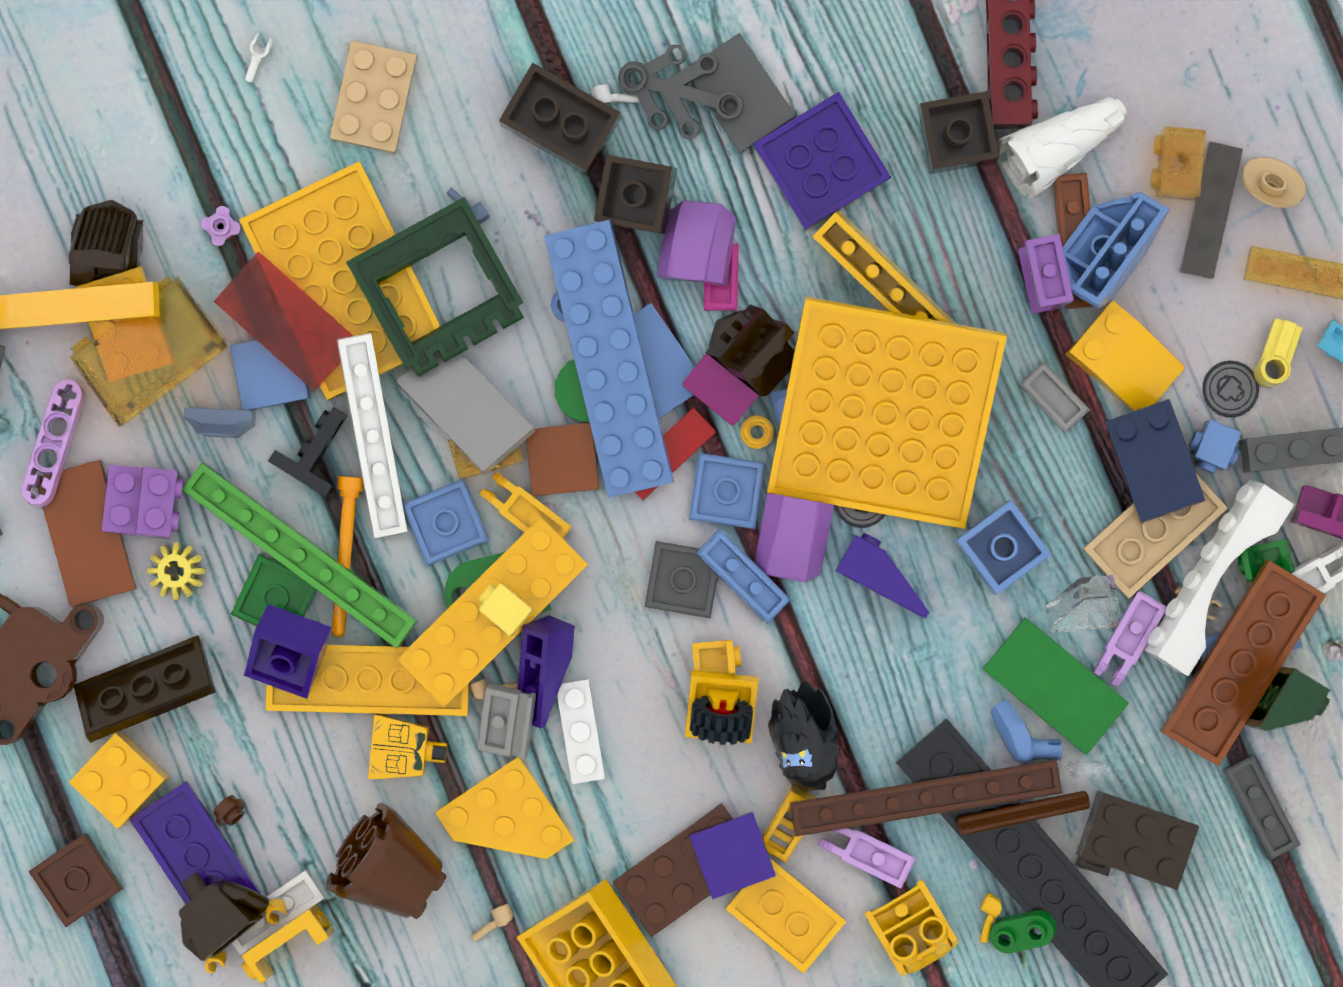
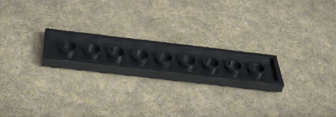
[895,718,1168,987]

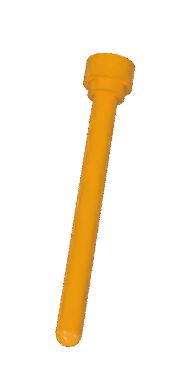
[332,476,364,637]

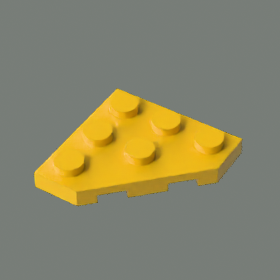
[435,757,575,859]

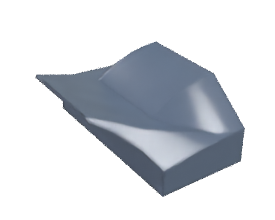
[184,407,256,438]

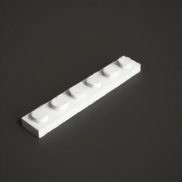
[337,333,407,538]

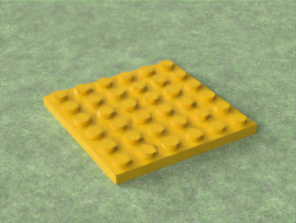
[767,296,1007,529]

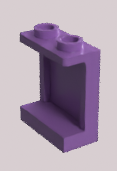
[1018,234,1074,314]

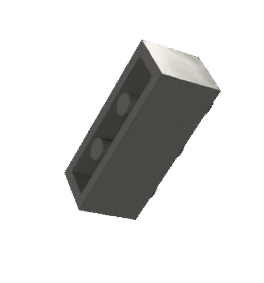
[1240,428,1343,473]

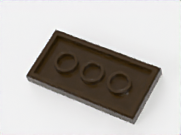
[73,635,216,743]

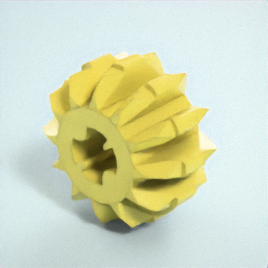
[147,542,206,600]

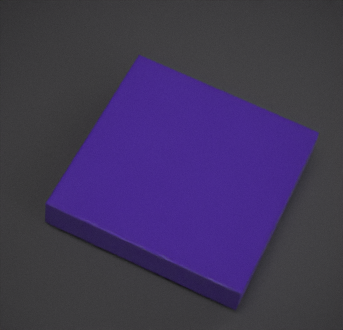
[689,812,776,899]

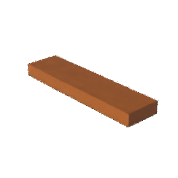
[1053,173,1095,310]

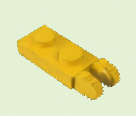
[479,471,572,538]

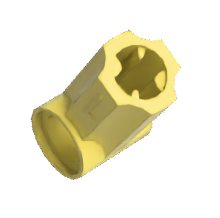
[1254,318,1302,388]

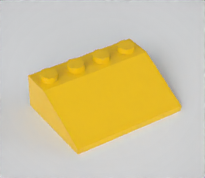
[516,878,677,987]

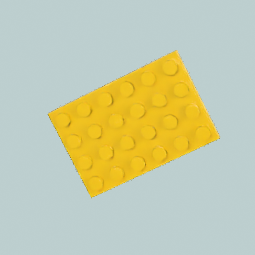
[239,161,440,401]

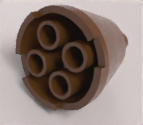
[326,803,446,919]

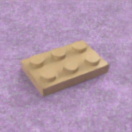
[330,40,417,154]

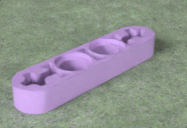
[21,379,85,507]

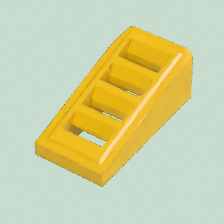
[762,785,816,863]

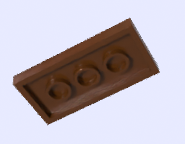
[613,803,733,937]

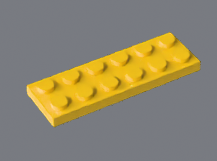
[397,517,588,707]
[266,645,469,716]

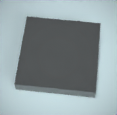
[644,541,718,618]

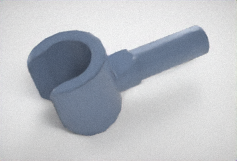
[447,188,490,224]

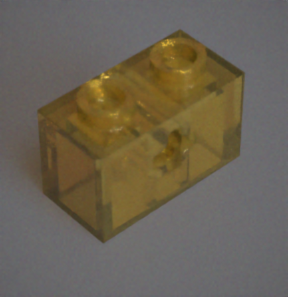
[1150,126,1206,201]

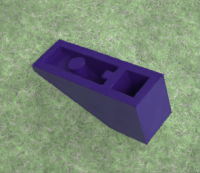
[835,533,929,618]
[518,615,575,729]

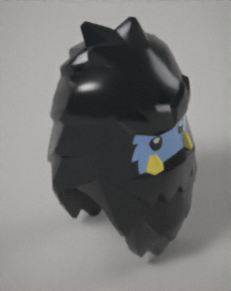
[768,681,840,792]

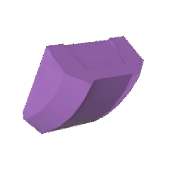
[657,200,736,287]
[754,493,834,582]

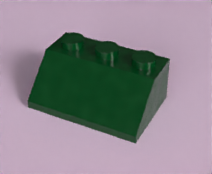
[1245,667,1330,731]

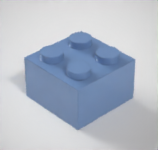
[954,500,1052,595]

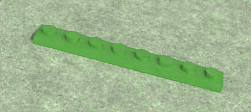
[182,463,418,648]

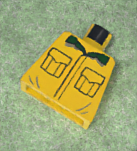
[368,714,447,779]

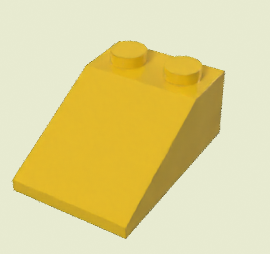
[1065,300,1185,411]

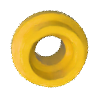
[740,415,774,449]

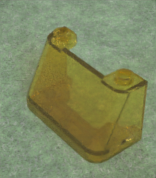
[69,276,228,427]

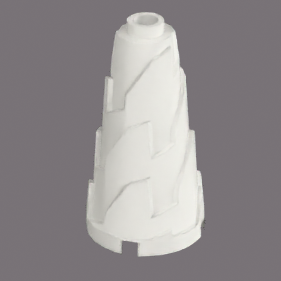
[997,97,1127,198]

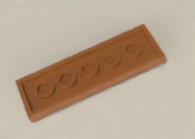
[1160,559,1326,766]

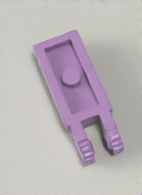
[1093,590,1167,687]
[817,828,916,888]

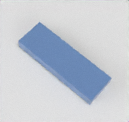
[695,529,791,624]

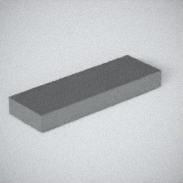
[1222,754,1301,860]

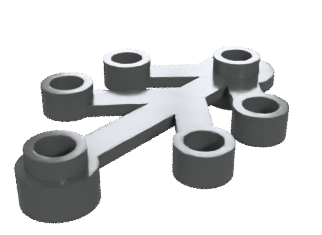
[618,45,744,139]

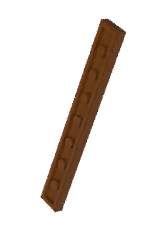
[790,760,1062,836]

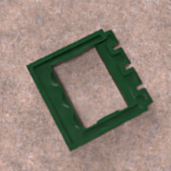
[346,197,524,377]

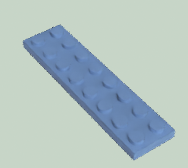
[544,219,675,498]

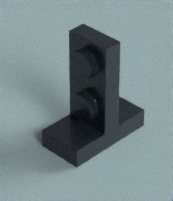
[268,407,348,498]

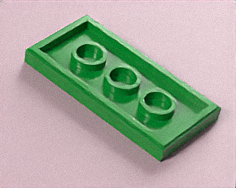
[982,617,1129,755]

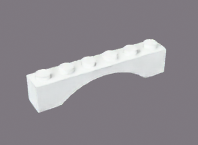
[1144,480,1294,676]

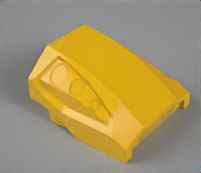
[864,880,959,976]

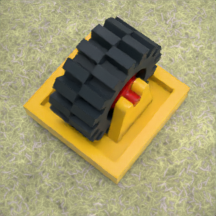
[685,670,759,745]

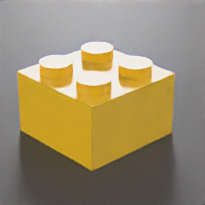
[69,731,170,829]

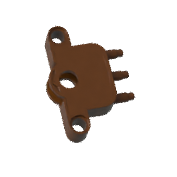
[0,593,104,745]

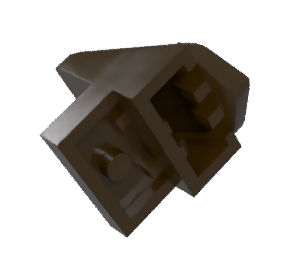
[68,200,143,286]
[705,305,795,397]

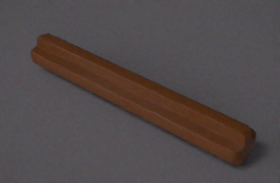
[957,791,1090,835]

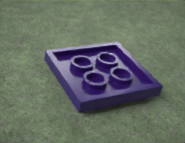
[753,92,891,230]

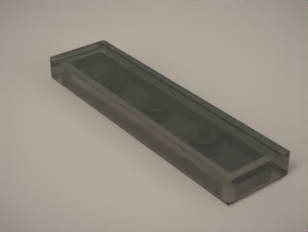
[1179,141,1243,280]

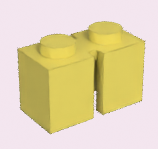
[478,583,535,636]

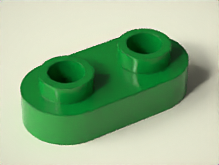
[990,910,1057,953]

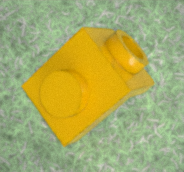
[692,639,741,674]

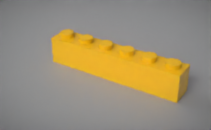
[812,210,957,324]

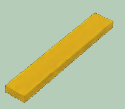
[0,282,160,330]

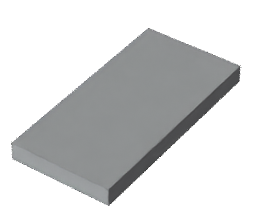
[396,351,535,476]

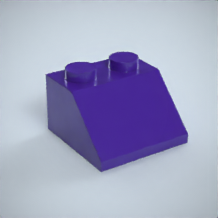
[244,604,332,699]

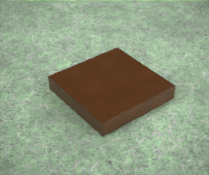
[28,833,124,927]

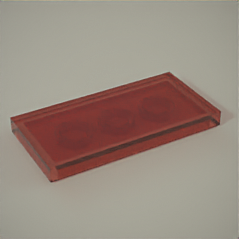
[213,251,353,391]

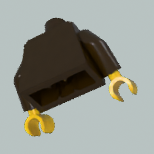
[179,873,286,973]

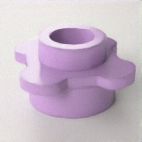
[201,206,241,246]

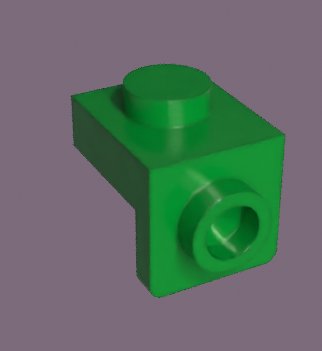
[1238,538,1295,582]

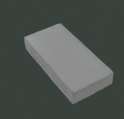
[1019,361,1090,433]

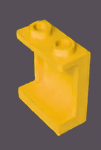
[242,904,335,984]

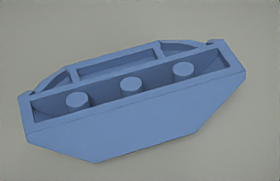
[1062,192,1170,309]

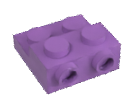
[101,464,183,539]

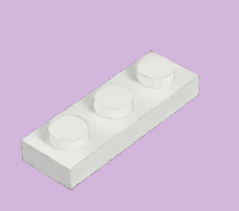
[557,679,605,784]
[232,869,325,955]

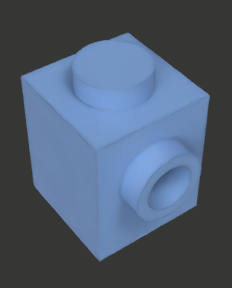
[1189,419,1242,474]

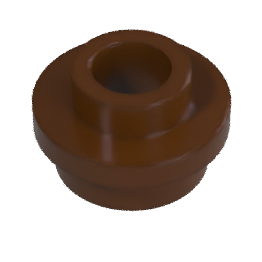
[213,795,245,826]

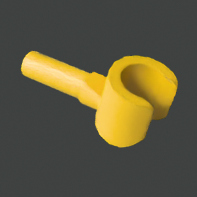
[979,893,1002,943]

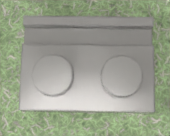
[478,683,536,760]

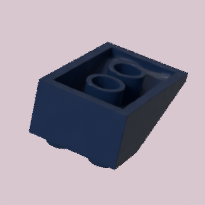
[1105,399,1205,523]

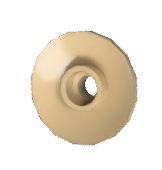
[1242,157,1306,208]

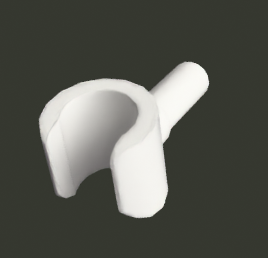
[245,33,273,82]
[591,84,639,105]

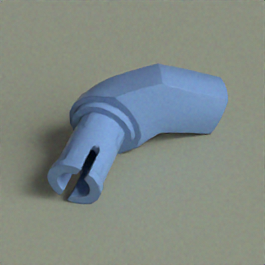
[990,700,1062,764]

